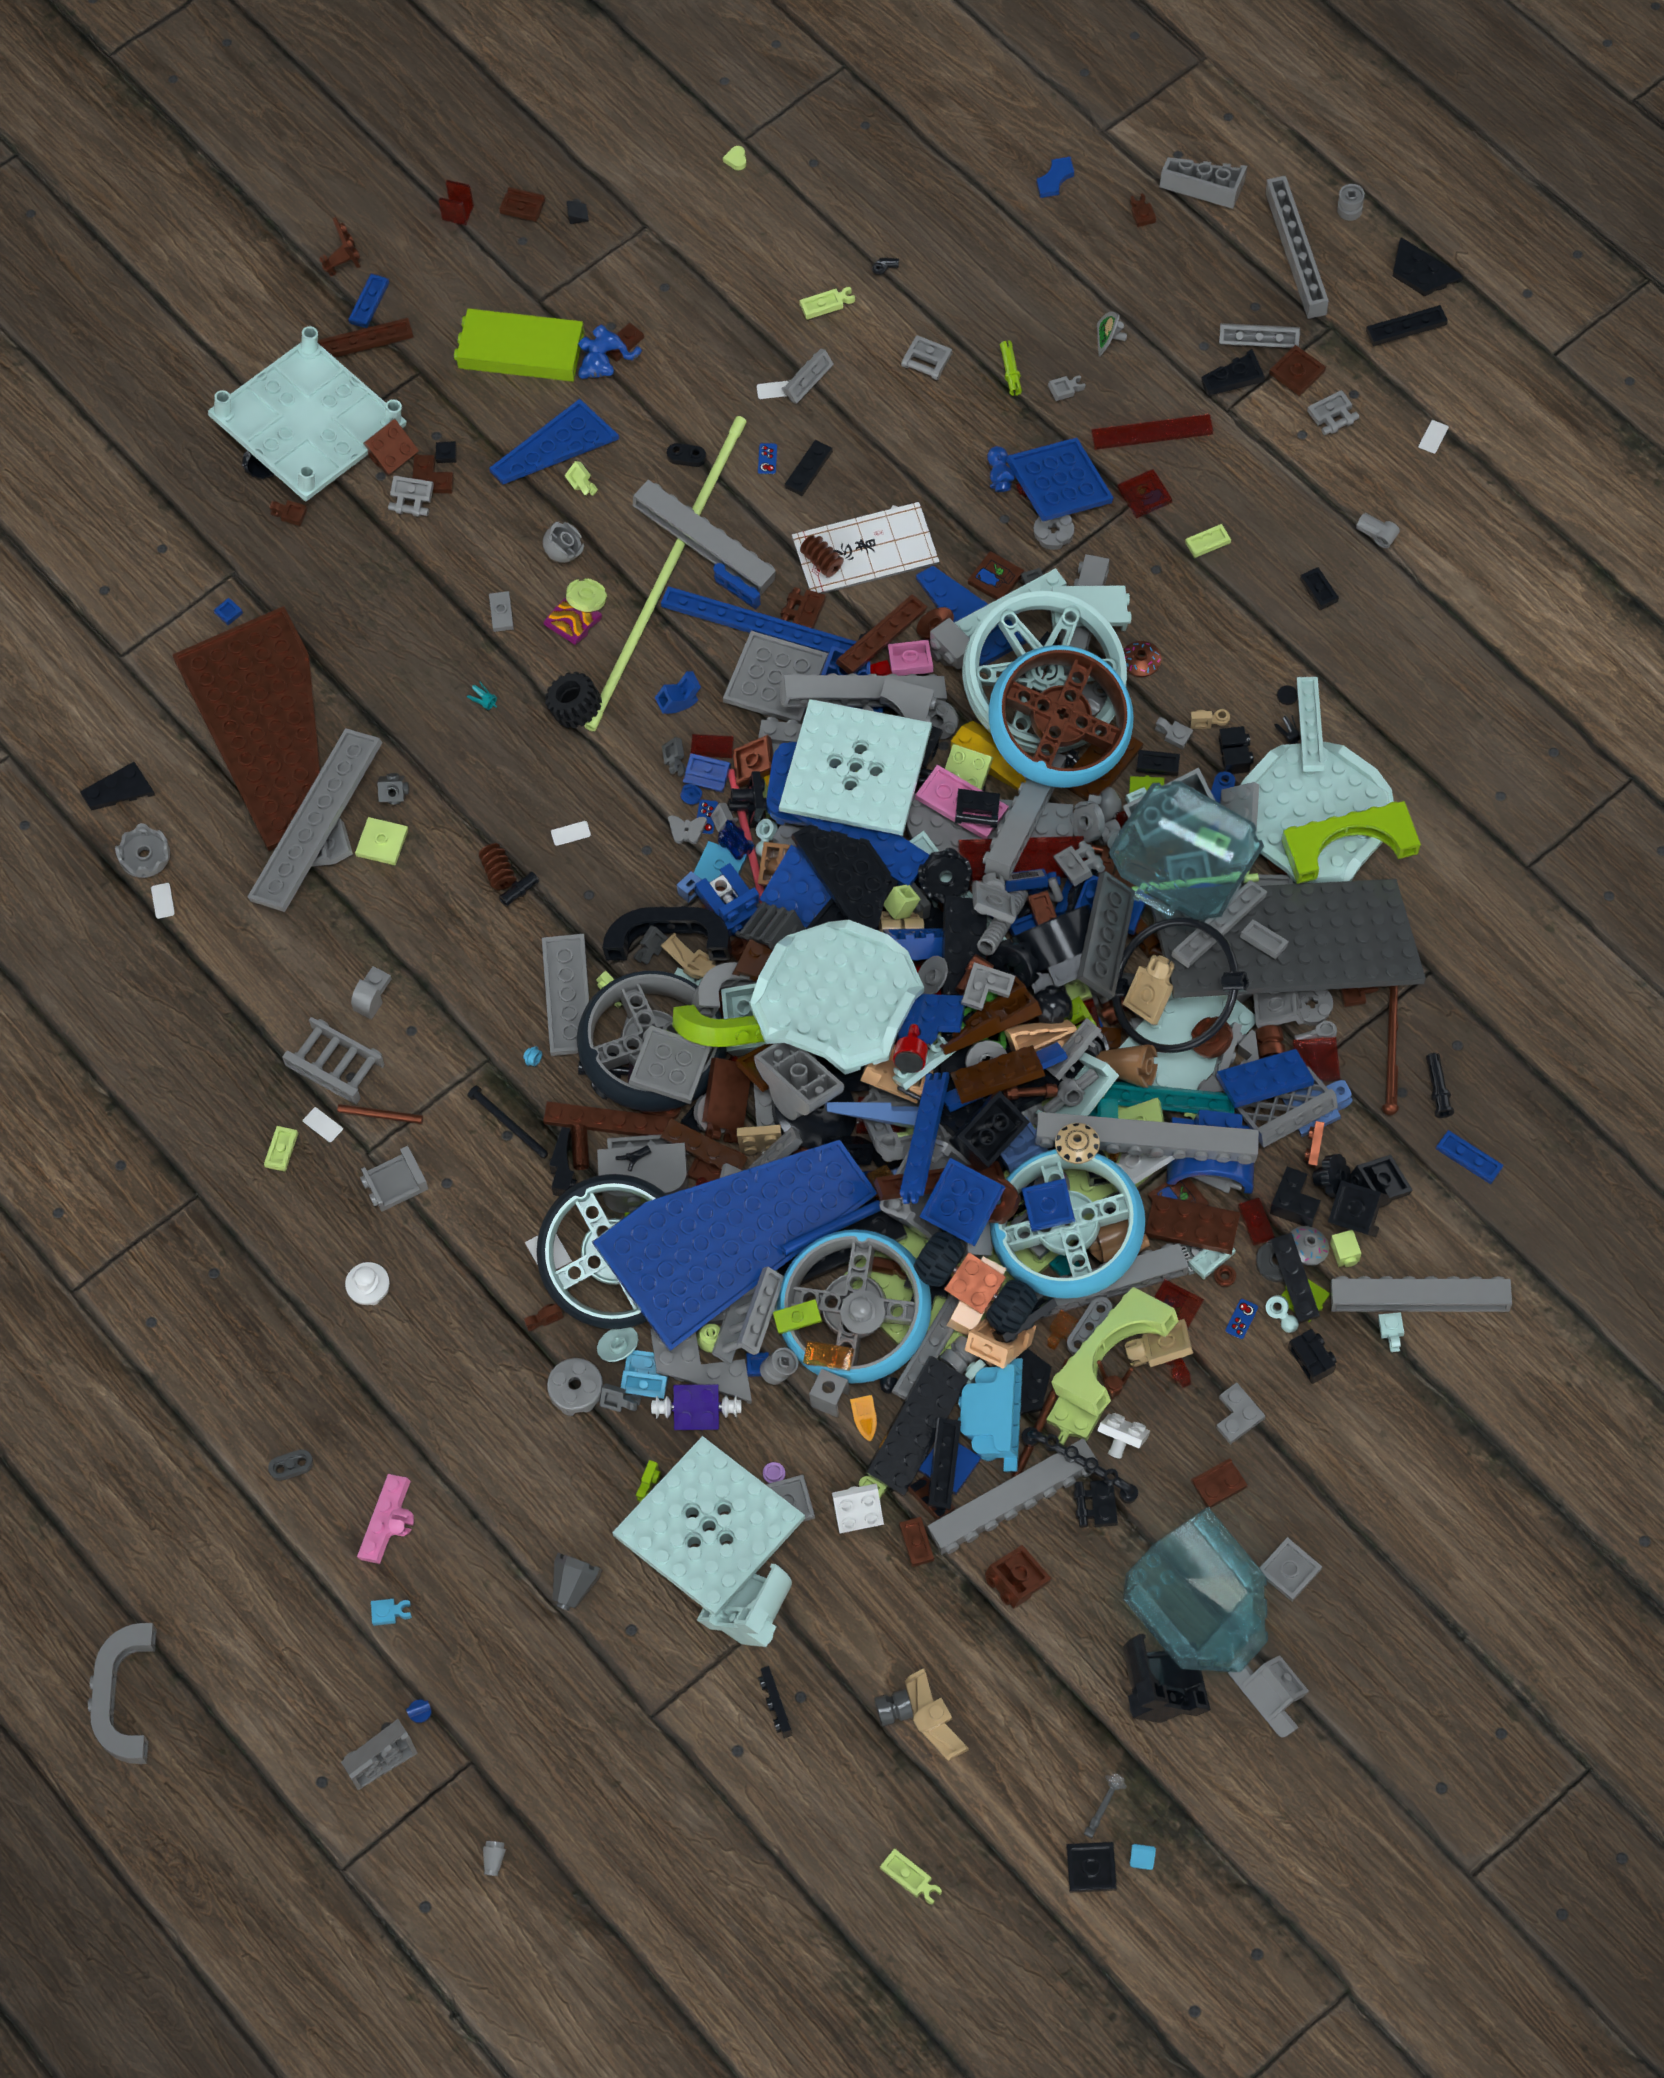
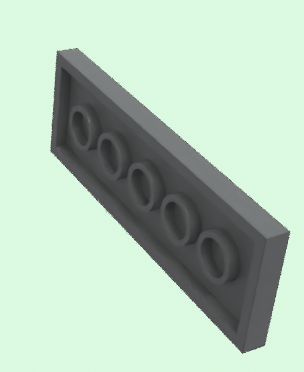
[1077,871,1136,1000]

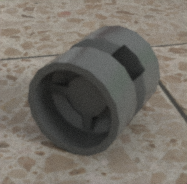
[874,1689,913,1727]

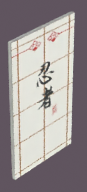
[792,502,939,594]

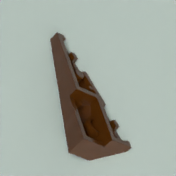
[940,976,1042,1055]

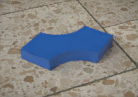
[1036,157,1074,198]

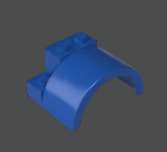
[1167,1109,1254,1194]

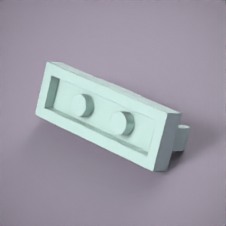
[892,1035,956,1090]

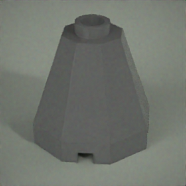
[553,1553,603,1611]

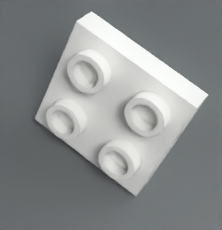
[1097,1413,1150,1459]
[832,1484,884,1533]

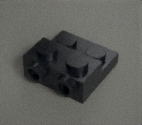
[1350,1155,1413,1208]

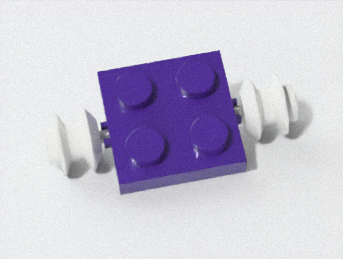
[651,1384,742,1430]

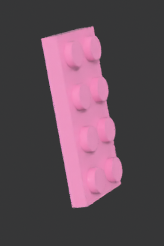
[915,765,1009,840]

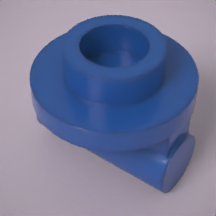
[406,1700,431,1723]

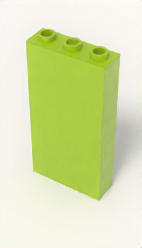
[454,308,585,382]

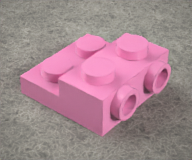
[888,640,933,676]

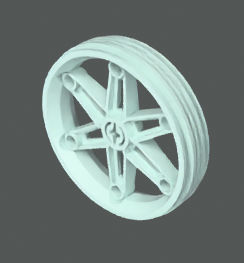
[962,591,1127,753]

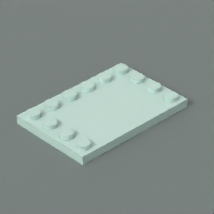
[1119,992,1256,1090]

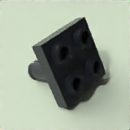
[727,771,767,828]

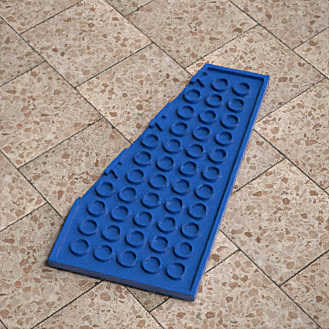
[592,1140,877,1351]

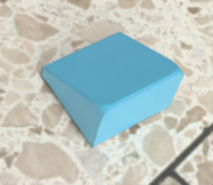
[1130,1844,1156,1870]

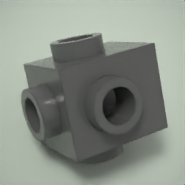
[377,773,409,804]

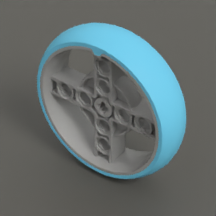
[777,1229,932,1384]

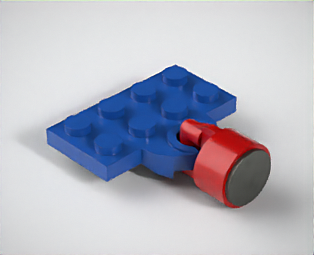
[893,994,966,1073]

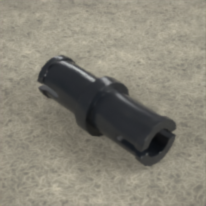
[499,871,539,907]

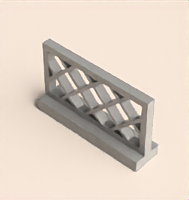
[1235,1066,1338,1148]

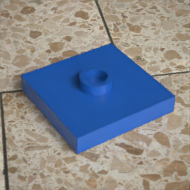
[1022,1178,1075,1232]
[919,1443,981,1495]

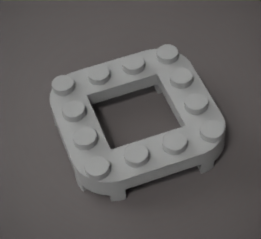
[861,1088,955,1162]

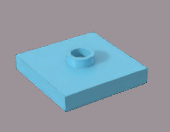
[694,841,747,887]

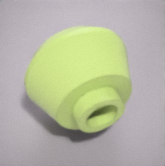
[697,1324,721,1353]

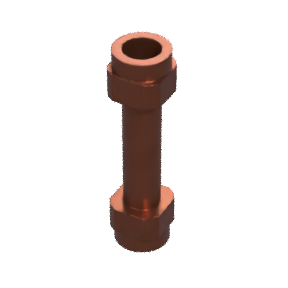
[1004,1084,1058,1100]

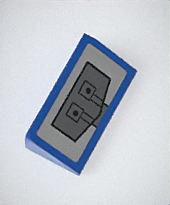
[1005,869,1048,892]

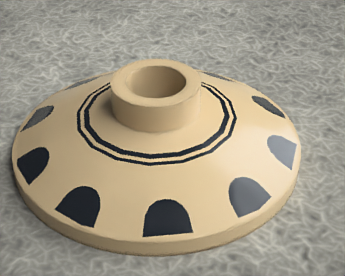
[1055,1123,1100,1164]

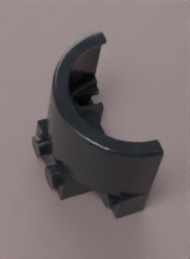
[1011,904,1092,993]
[1123,1634,1211,1723]

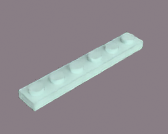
[955,568,1067,638]
[1297,677,1325,772]

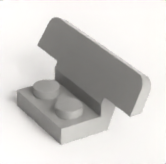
[1228,1655,1309,1737]

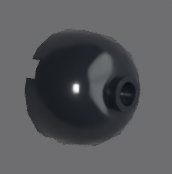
[1032,985,1073,1024]

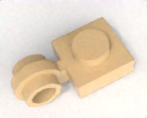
[1190,709,1230,729]

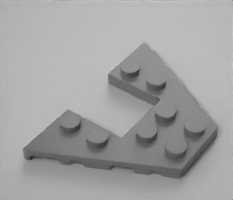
[650,1307,752,1404]

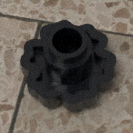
[1312,1154,1351,1198]

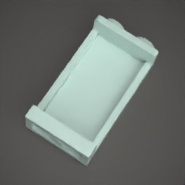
[1051,586,1131,632]
[1036,1052,1119,1116]

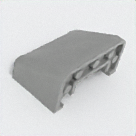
[880,1139,971,1240]

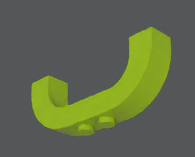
[672,1005,765,1047]

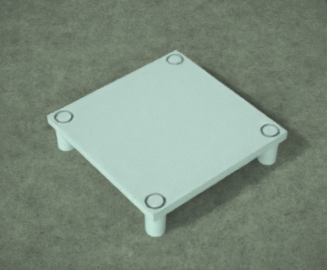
[208,326,407,502]

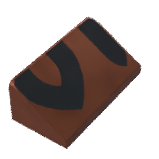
[908,1476,956,1521]

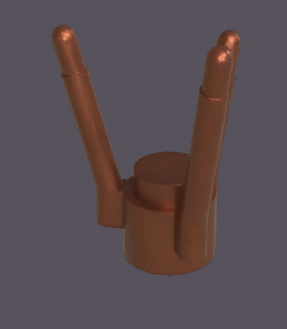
[1097,1360,1133,1400]

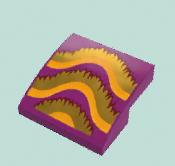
[543,598,602,645]

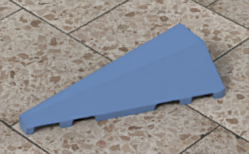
[825,1102,919,1129]

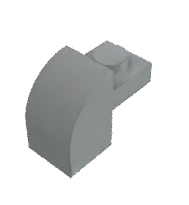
[351,966,392,1020]

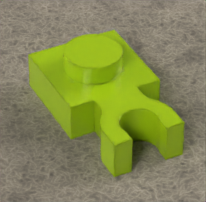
[636,1460,661,1502]

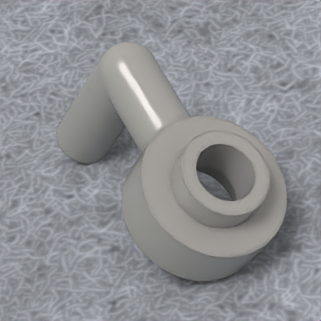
[1042,877,1063,904]

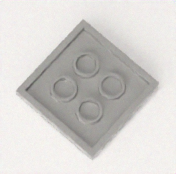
[629,1025,712,1104]

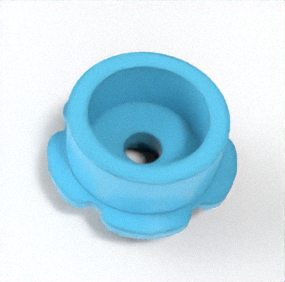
[523,1046,543,1067]

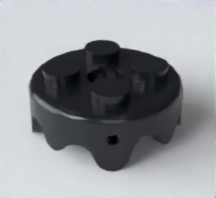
[918,848,973,903]
[986,939,1040,989]

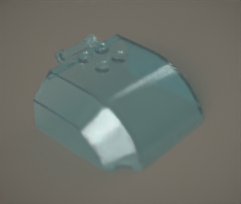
[1109,781,1264,920]

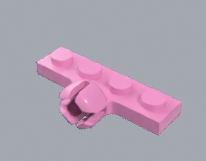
[357,1474,414,1564]

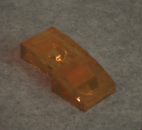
[803,1341,854,1371]

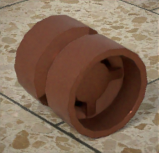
[1255,1025,1285,1059]

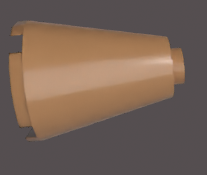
[1096,1044,1158,1088]

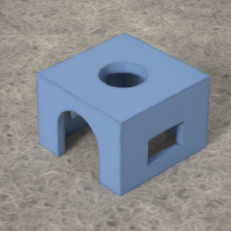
[677,871,701,903]

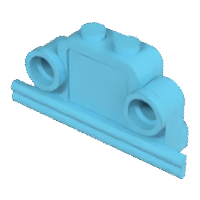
[958,1358,1023,1472]

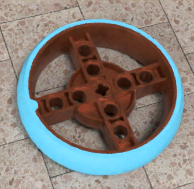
[988,645,1134,788]

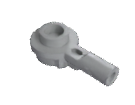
[1294,1021,1337,1044]

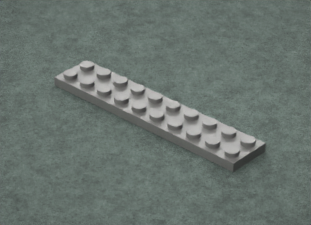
[248,728,382,912]

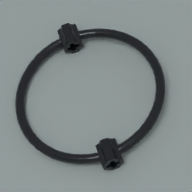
[1112,917,1249,1053]

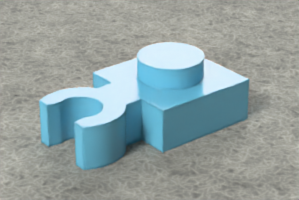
[371,1599,412,1626]

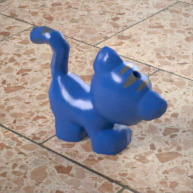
[578,325,642,379]

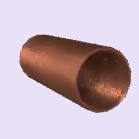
[571,1124,589,1170]

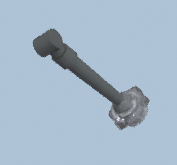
[1084,1773,1127,1839]

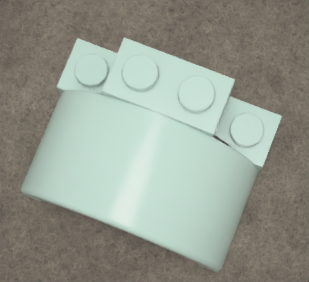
[697,1564,792,1647]

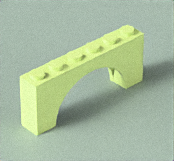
[1051,1287,1179,1417]

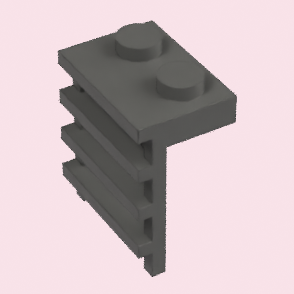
[735,902,805,951]

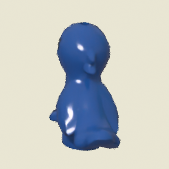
[987,446,1015,492]

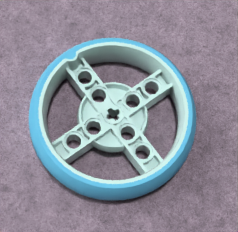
[990,1149,1145,1299]

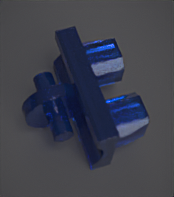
[718,820,755,860]

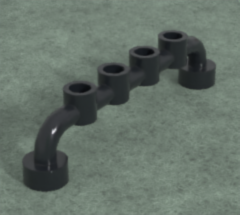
[1021,1427,1138,1504]

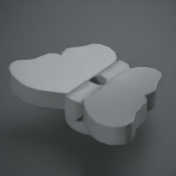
[668,815,707,844]

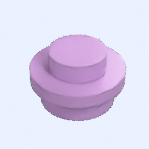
[763,1462,785,1483]

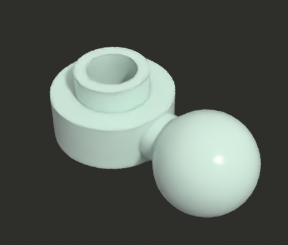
[755,819,778,857]
[1266,1295,1299,1333]

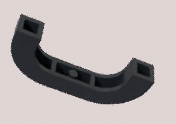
[602,906,732,961]

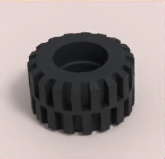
[545,672,602,728]

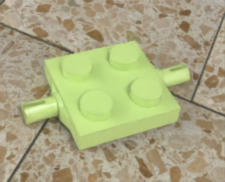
[1046,1396,1106,1445]

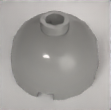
[543,522,584,563]

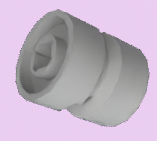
[1337,184,1365,221]
[938,1335,979,1375]
[760,1347,799,1385]

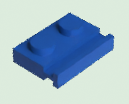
[683,753,731,793]

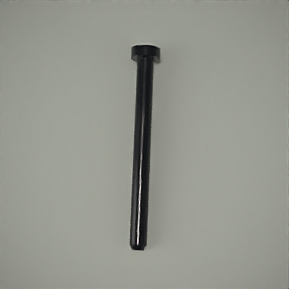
[467,1085,548,1158]

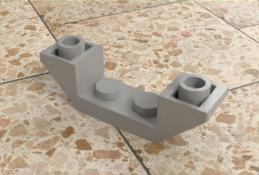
[1197,1030,1259,1093]

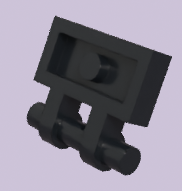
[1073,1480,1118,1528]

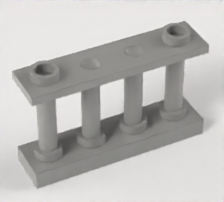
[282,1017,385,1105]
[712,1266,784,1364]

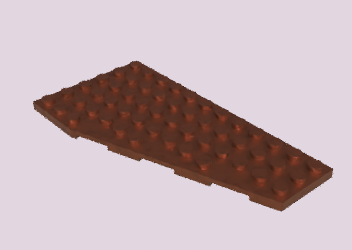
[172,606,320,851]

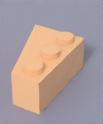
[1004,1020,1077,1052]
[946,1256,1007,1337]

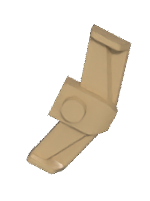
[661,933,716,979]
[905,1668,969,1761]

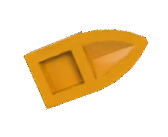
[850,1395,877,1441]

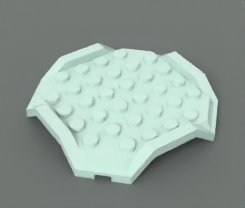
[1241,742,1394,884]
[750,920,924,1075]

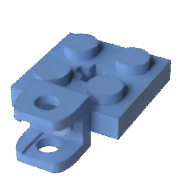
[1282,1080,1352,1137]

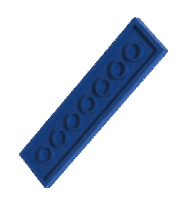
[771,779,929,886]

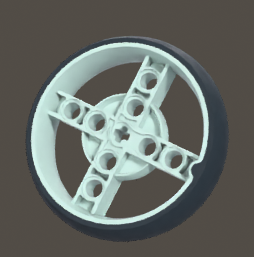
[536,1174,667,1329]

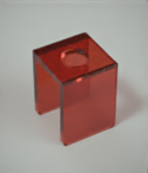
[439,180,474,225]

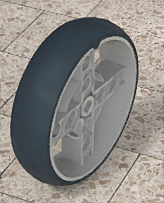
[577,971,727,1112]

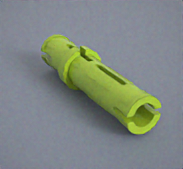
[1000,341,1022,396]

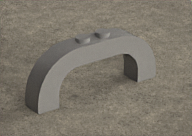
[692,962,757,1017]
[88,1623,157,1764]

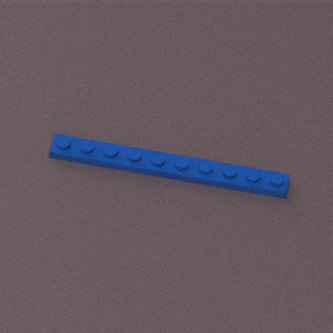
[661,586,857,653]

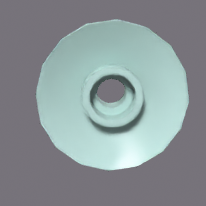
[597,1327,639,1362]

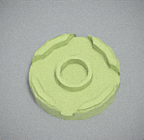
[566,579,607,612]

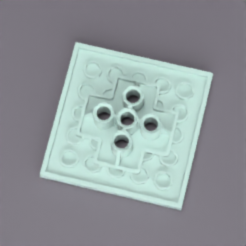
[779,699,932,836]
[612,1436,805,1617]

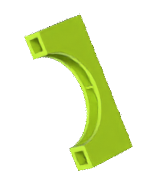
[1281,801,1421,884]

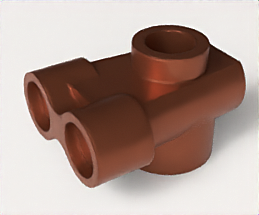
[1100,998,1130,1026]

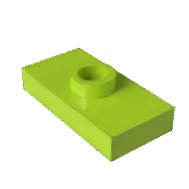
[773,1299,822,1334]

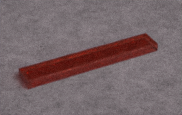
[1091,414,1213,450]

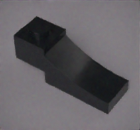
[549,1127,578,1197]

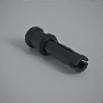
[1426,1053,1454,1118]

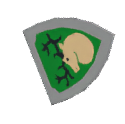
[1097,312,1127,357]

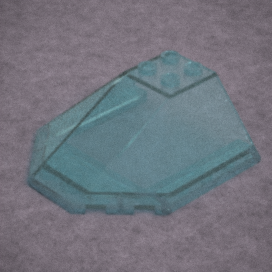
[1123,1507,1268,1673]

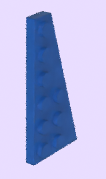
[489,399,619,484]
[916,566,1027,666]

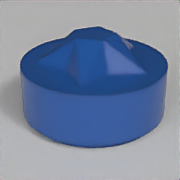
[680,784,702,805]

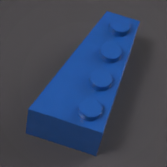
[883,928,943,961]

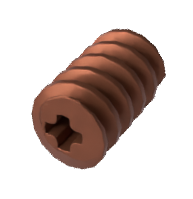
[800,535,844,578]
[479,843,517,890]

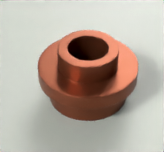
[1214,1265,1236,1287]

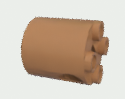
[1088,1219,1150,1263]

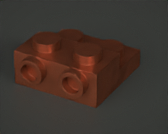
[984,1545,1051,1609]

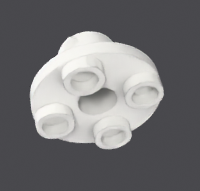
[345,1262,390,1305]

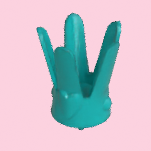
[466,681,497,710]

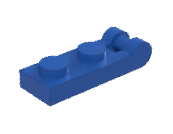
[713,563,761,610]

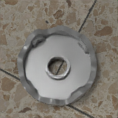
[115,823,170,878]
[547,1358,603,1416]

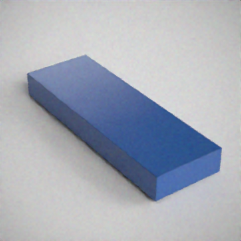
[348,274,390,328]
[1436,1130,1504,1184]

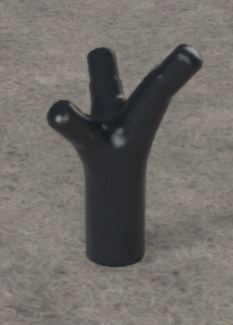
[616,1145,651,1171]

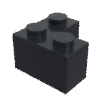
[1270,1166,1321,1228]

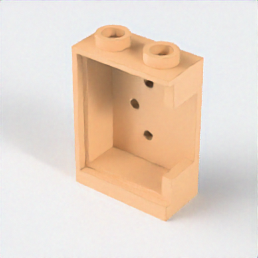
[860,1045,934,1104]
[965,1318,1036,1369]

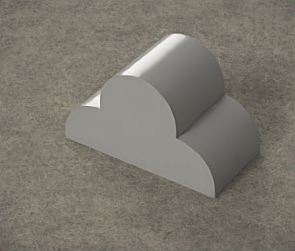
[754,1043,844,1120]

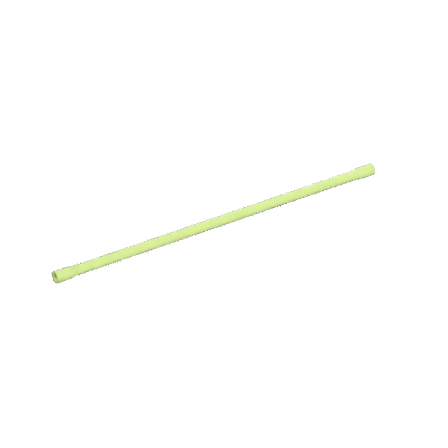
[584,416,747,731]

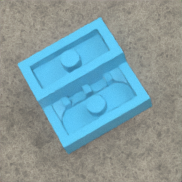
[621,1350,669,1399]

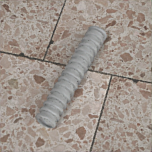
[977,890,1028,955]

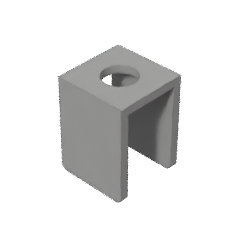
[809,1369,850,1418]

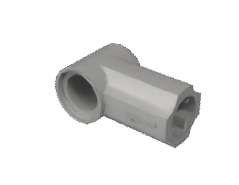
[1356,513,1400,548]

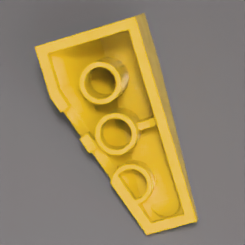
[951,721,1026,791]

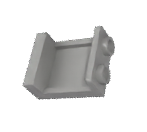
[360,1146,429,1212]

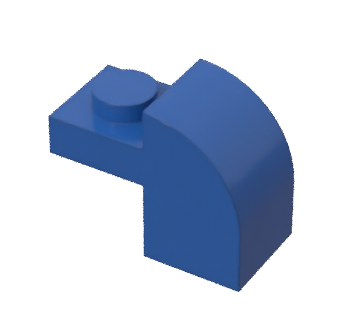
[655,671,701,714]

